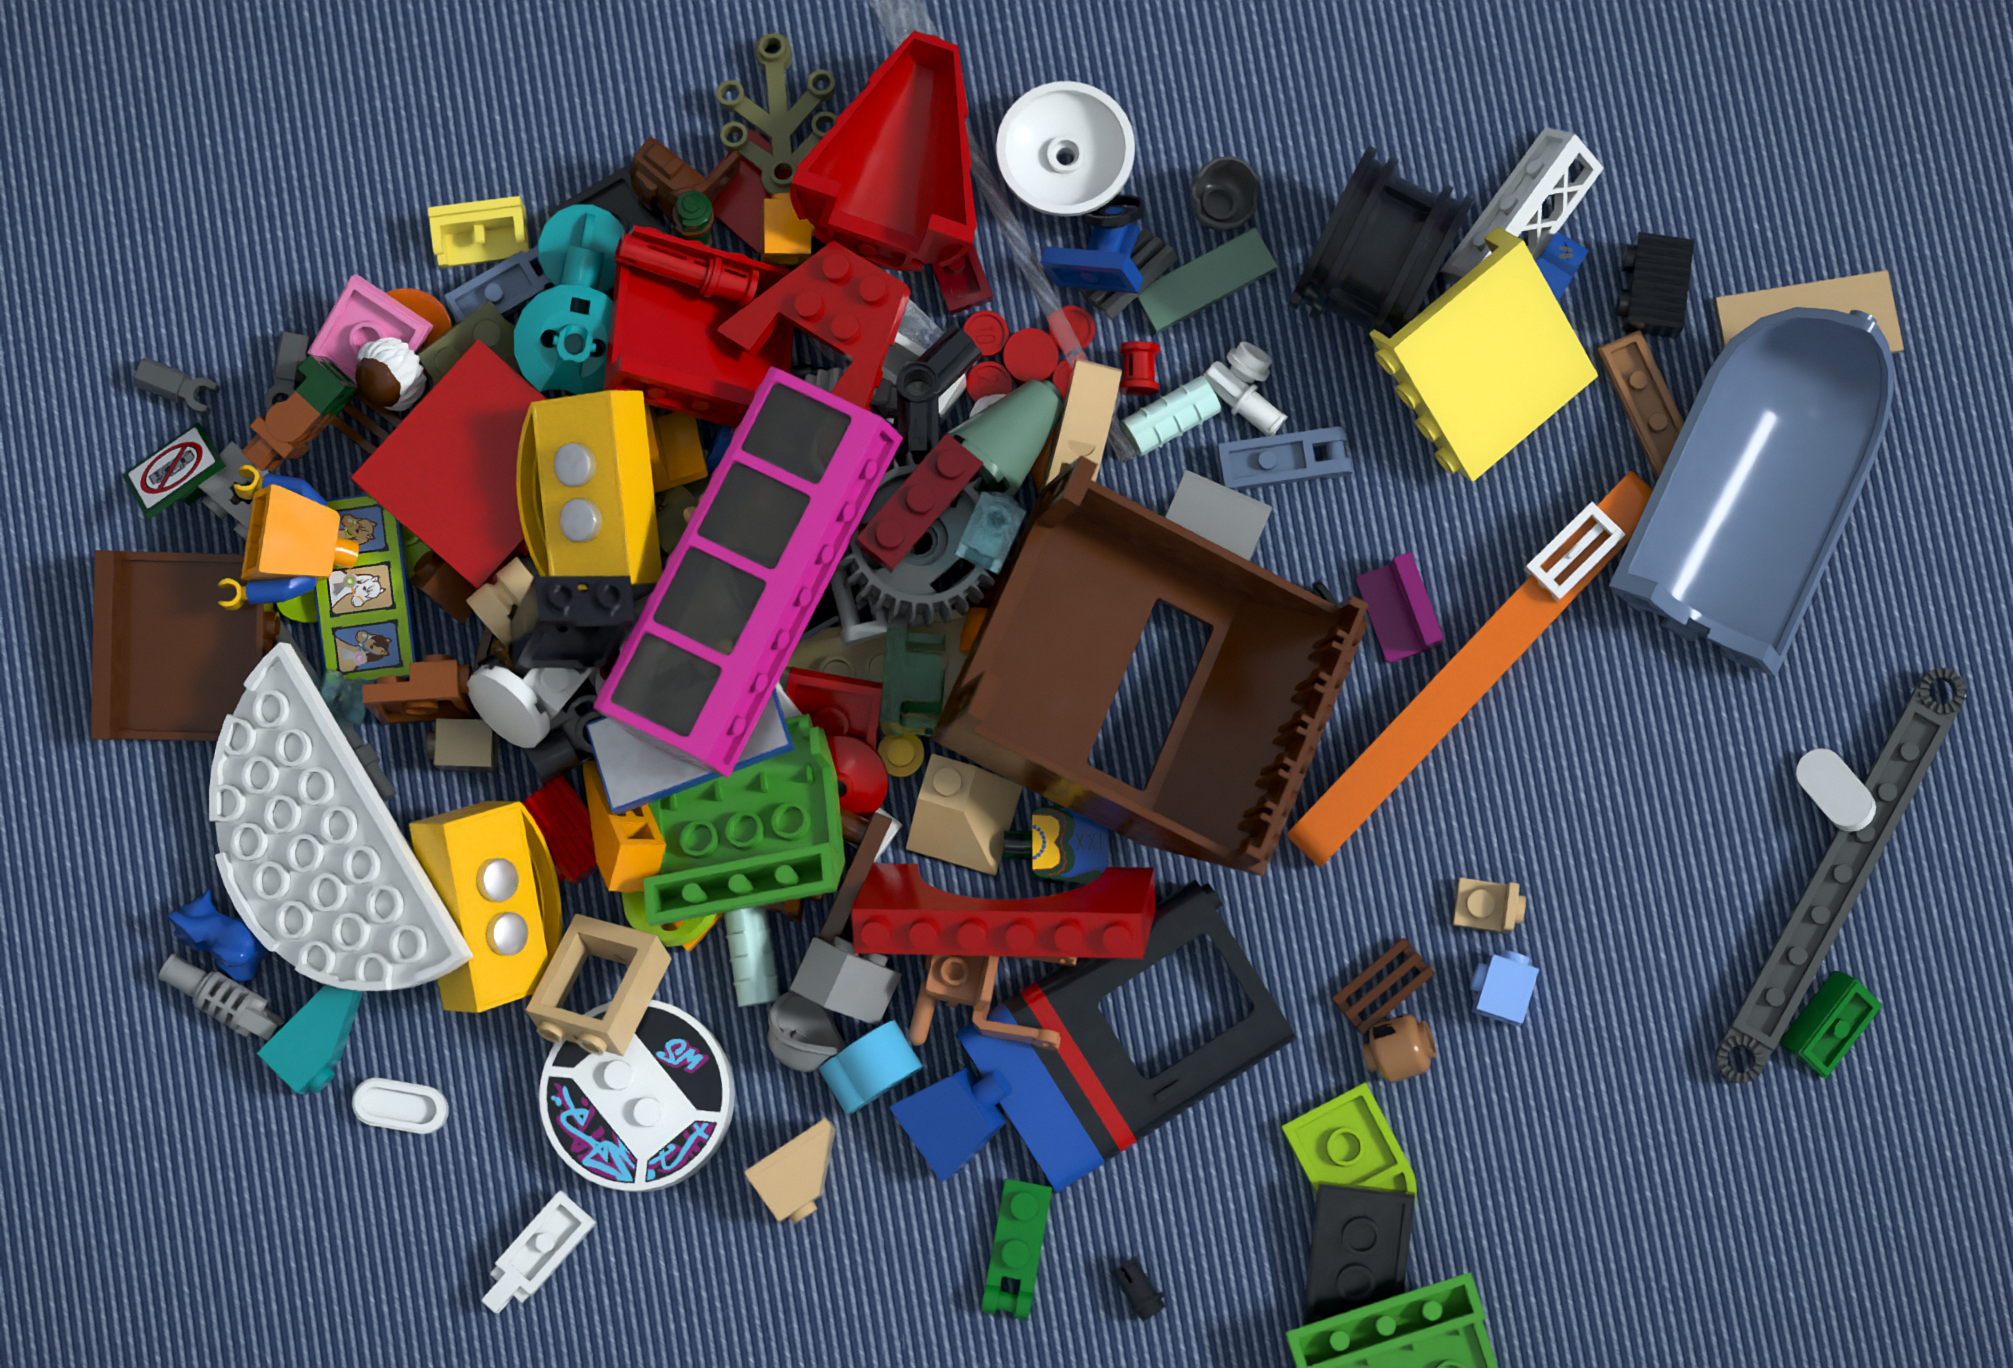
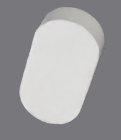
[1796,749,1876,832]
[352,1078,449,1134]

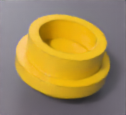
[877,730,924,778]

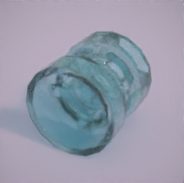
[319,668,373,726]

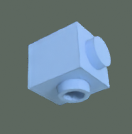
[1470,950,1539,1027]

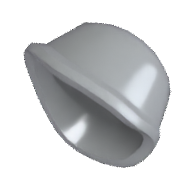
[767,991,846,1072]

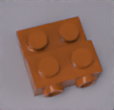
[362,654,475,725]

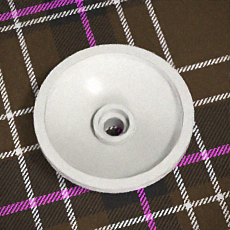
[996,81,1135,217]

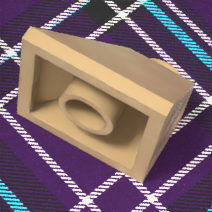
[906,753,1023,877]
[744,1118,836,1225]

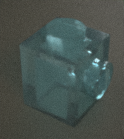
[955,491,1026,574]

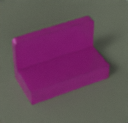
[1355,552,1444,664]

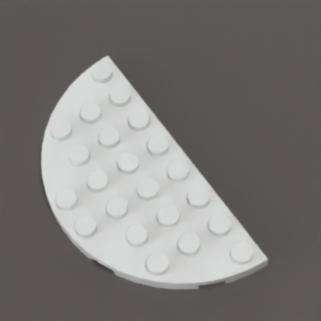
[209,642,474,991]

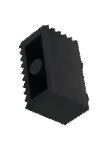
[1616,232,1694,339]

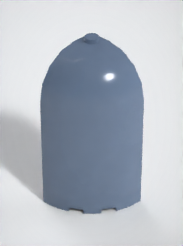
[1609,307,1894,677]

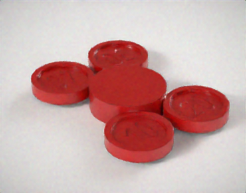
[963,306,1095,404]

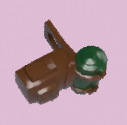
[629,136,741,247]

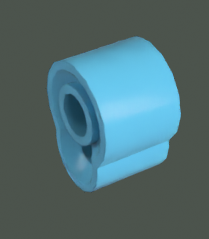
[818,1020,923,1115]

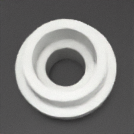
[1227,342,1272,383]

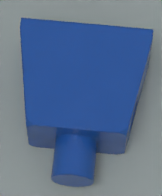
[889,1067,1012,1182]

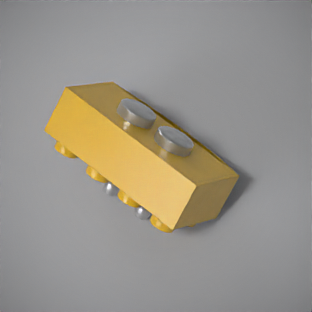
[516,390,662,592]
[409,801,562,1013]

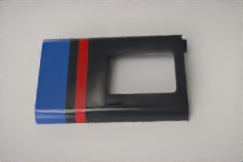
[955,879,1296,1194]

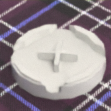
[467,665,550,748]

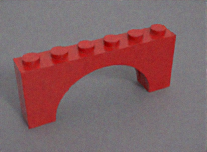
[851,863,1156,959]

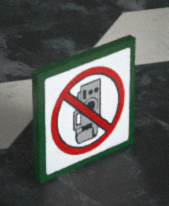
[122,422,226,520]

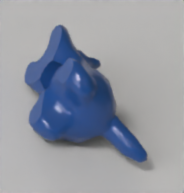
[167,888,269,982]

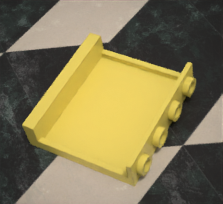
[1369,226,1598,482]

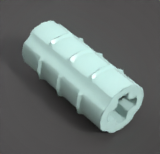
[1121,375,1221,457]
[724,906,779,1007]

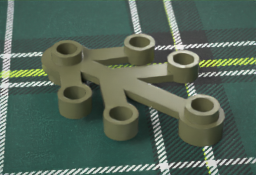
[716,33,837,196]

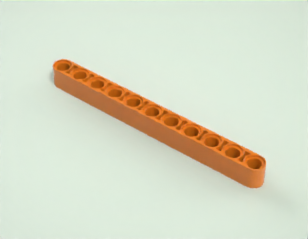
[1285,470,1653,868]

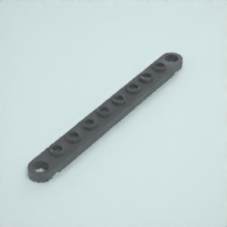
[1714,668,1967,1084]

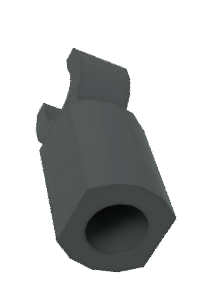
[264,331,312,409]
[133,357,220,415]

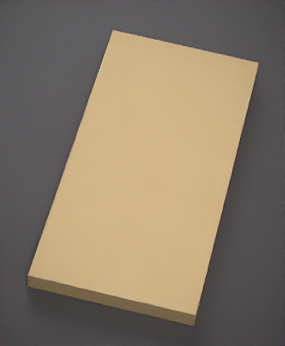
[1714,270,1904,354]

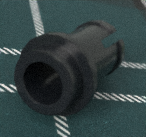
[1110,1257,1166,1322]

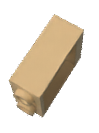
[525,913,672,1056]

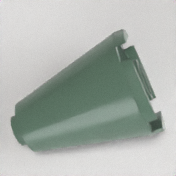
[939,379,1064,508]

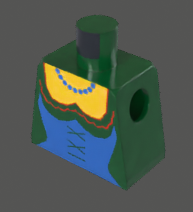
[1004,804,1109,888]

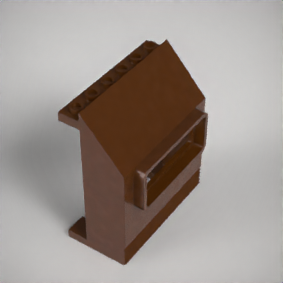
[930,455,1369,877]

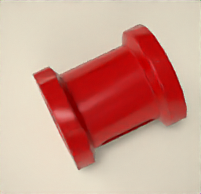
[1118,341,1160,396]

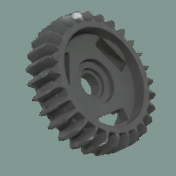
[836,452,1007,628]

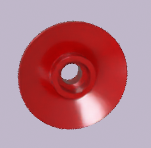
[826,734,888,818]

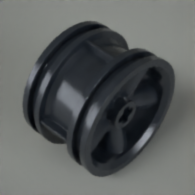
[1288,145,1475,348]

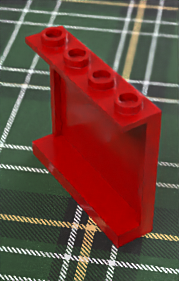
[603,225,794,440]
[350,339,548,591]

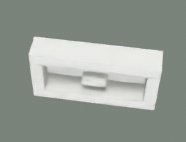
[1524,502,1626,602]

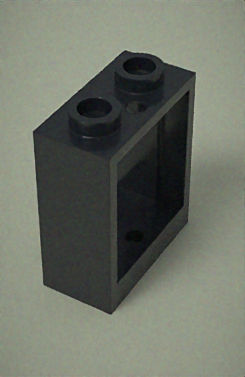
[510,576,635,668]

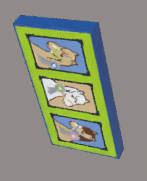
[314,494,420,688]

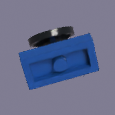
[1040,195,1146,294]

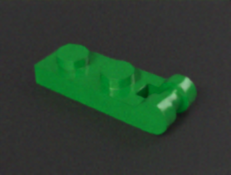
[981,1178,1052,1321]

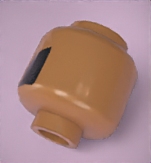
[1362,1014,1437,1083]

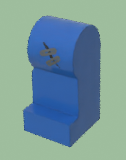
[1535,231,1589,302]

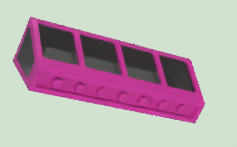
[593,366,903,778]

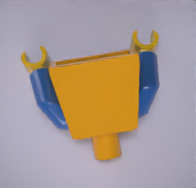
[218,465,359,610]

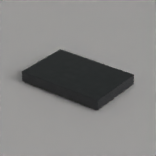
[1302,1181,1415,1326]

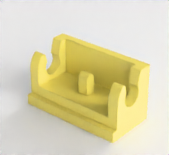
[428,196,530,269]

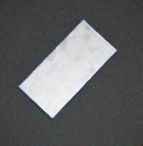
[585,674,795,815]

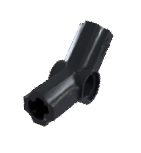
[896,325,982,463]

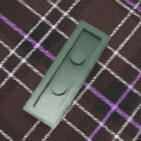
[1136,227,1278,335]

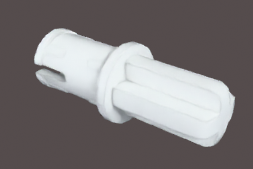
[1203,361,1287,437]

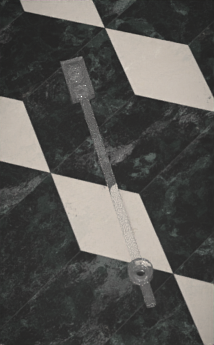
[868,0,1137,463]

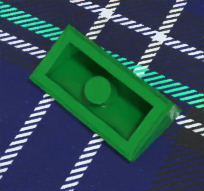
[1780,970,1883,1080]

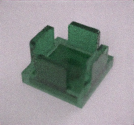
[880,627,947,736]

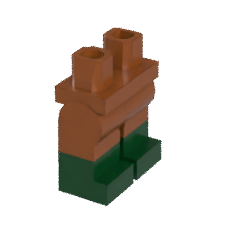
[241,355,359,471]

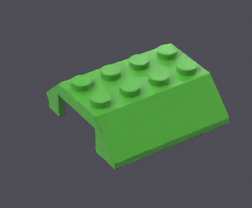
[643,714,845,927]
[1285,1272,1498,1368]

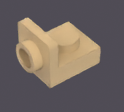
[1452,878,1526,934]

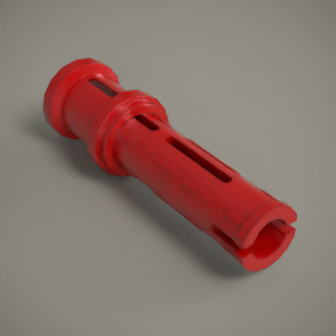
[614,232,759,309]

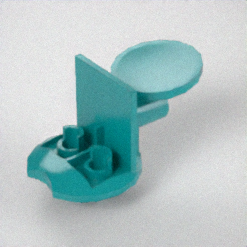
[514,204,626,395]

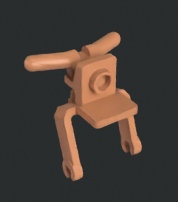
[908,955,1077,1050]

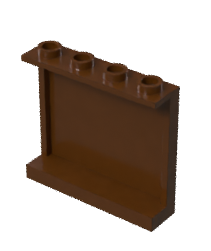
[91,550,280,741]

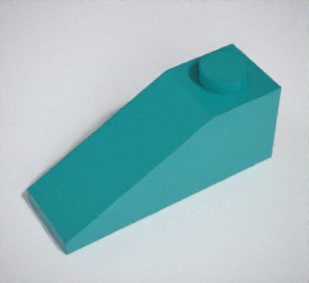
[257,984,364,1096]

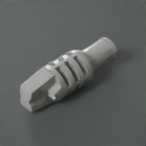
[158,953,286,1041]

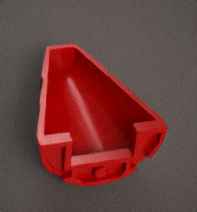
[790,30,977,272]

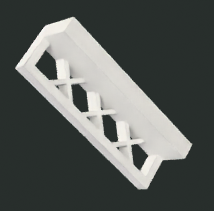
[1440,127,1603,283]

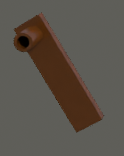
[818,807,892,943]

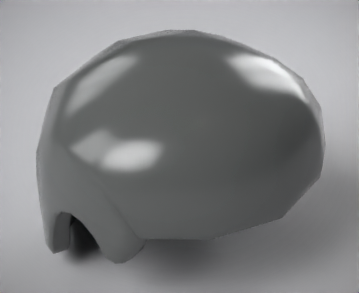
[1189,156,1260,232]

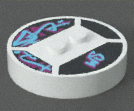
[539,1000,735,1192]

